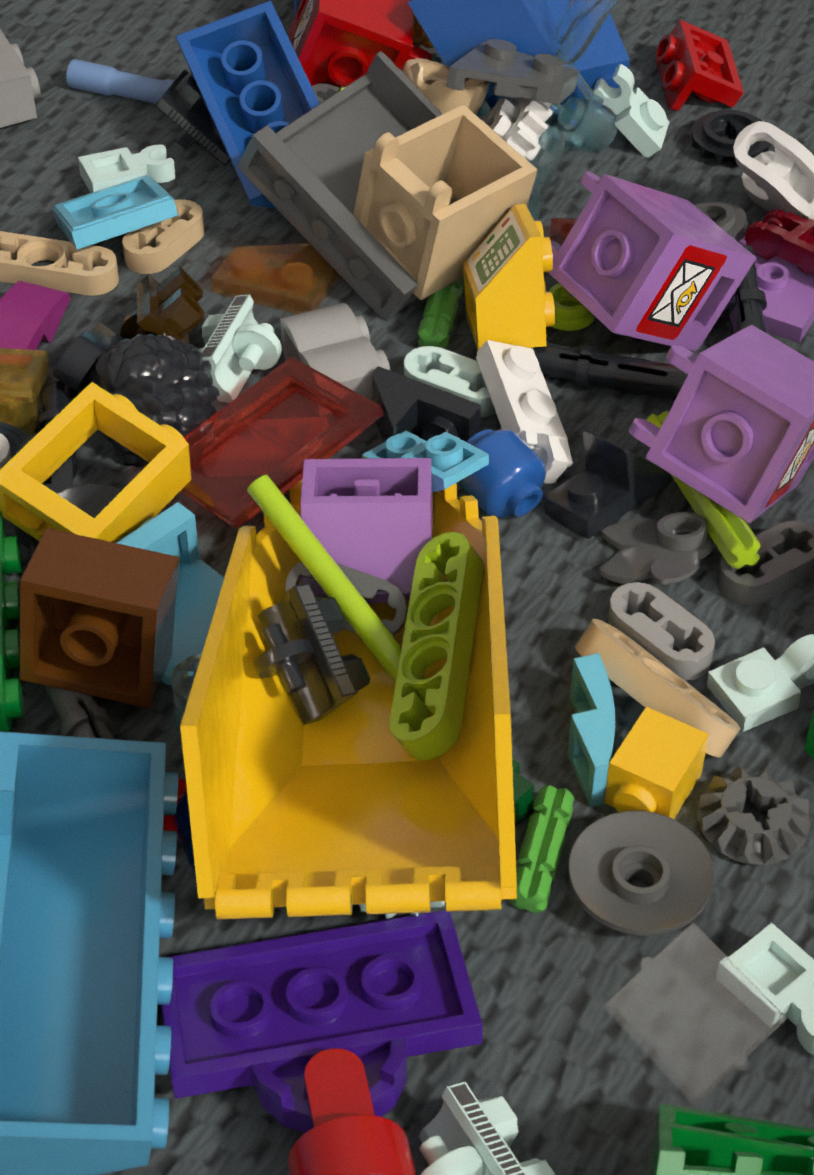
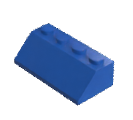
[176,1,320,209]

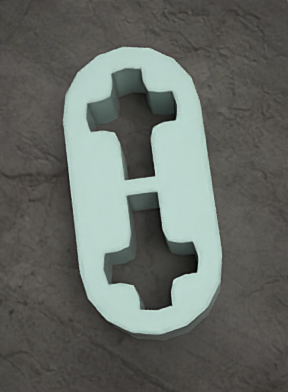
[404,346,496,417]

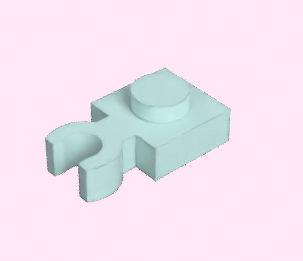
[78,145,175,193]
[717,923,814,1055]

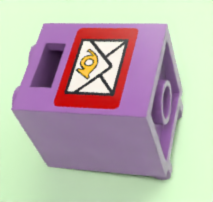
[548,171,757,351]
[629,325,814,523]

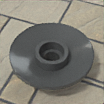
[568,811,714,936]

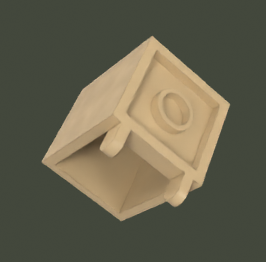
[353,104,538,300]

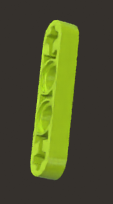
[389,532,483,760]

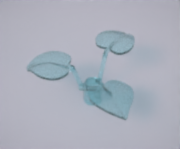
[477,0,618,218]

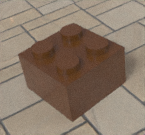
[20,528,179,709]

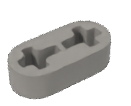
[608,582,715,681]

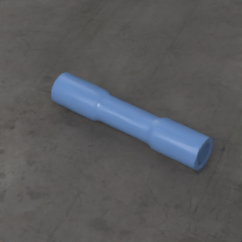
[66,59,175,104]

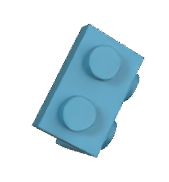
[117,502,224,685]

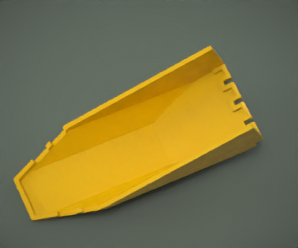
[180,477,517,920]

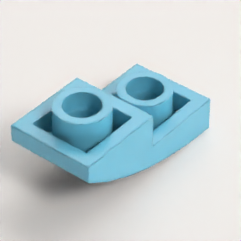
[362,431,489,493]

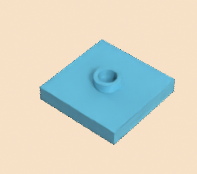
[52,175,178,250]

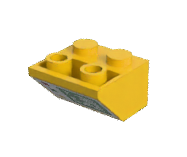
[463,204,555,350]

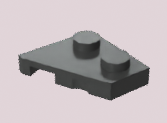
[446,39,580,104]

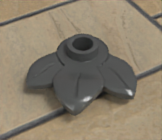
[600,512,714,585]

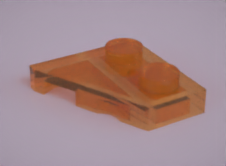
[212,243,340,314]

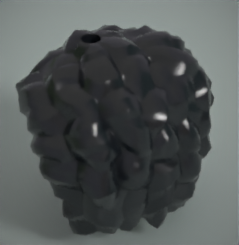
[89,334,220,466]

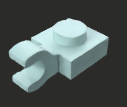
[593,64,670,157]
[707,634,814,732]

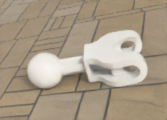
[733,121,814,220]

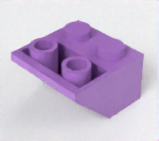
[300,458,433,603]

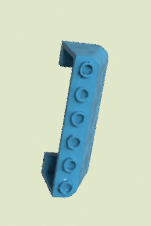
[0,732,178,1175]

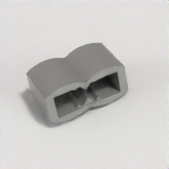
[280,303,390,418]

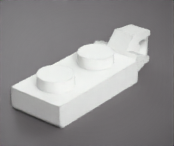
[476,340,573,484]

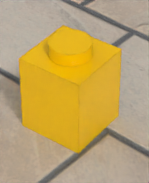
[604,707,709,819]

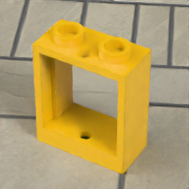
[0,382,191,543]

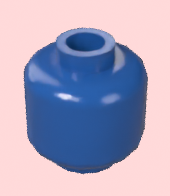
[458,429,546,518]

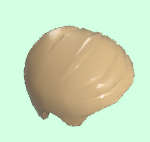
[403,58,490,115]

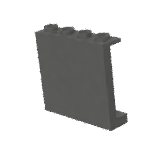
[237,51,442,321]

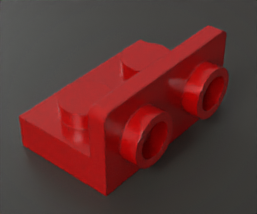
[655,19,744,111]

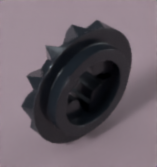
[691,110,771,167]

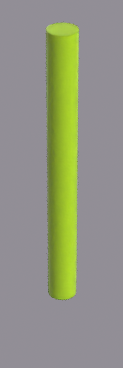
[247,475,426,683]

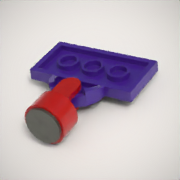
[162,910,483,1175]

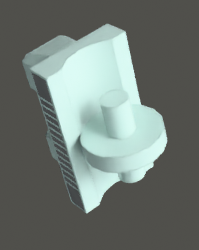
[198,295,282,403]
[418,1082,555,1175]

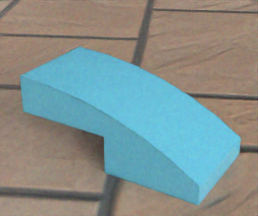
[567,653,615,807]

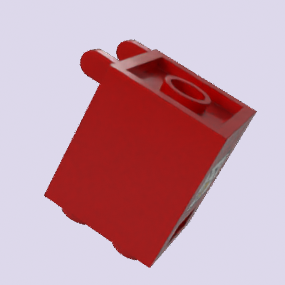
[289,0,432,88]

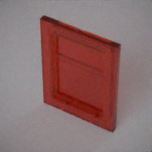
[180,357,384,529]

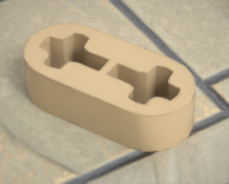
[122,199,204,274]

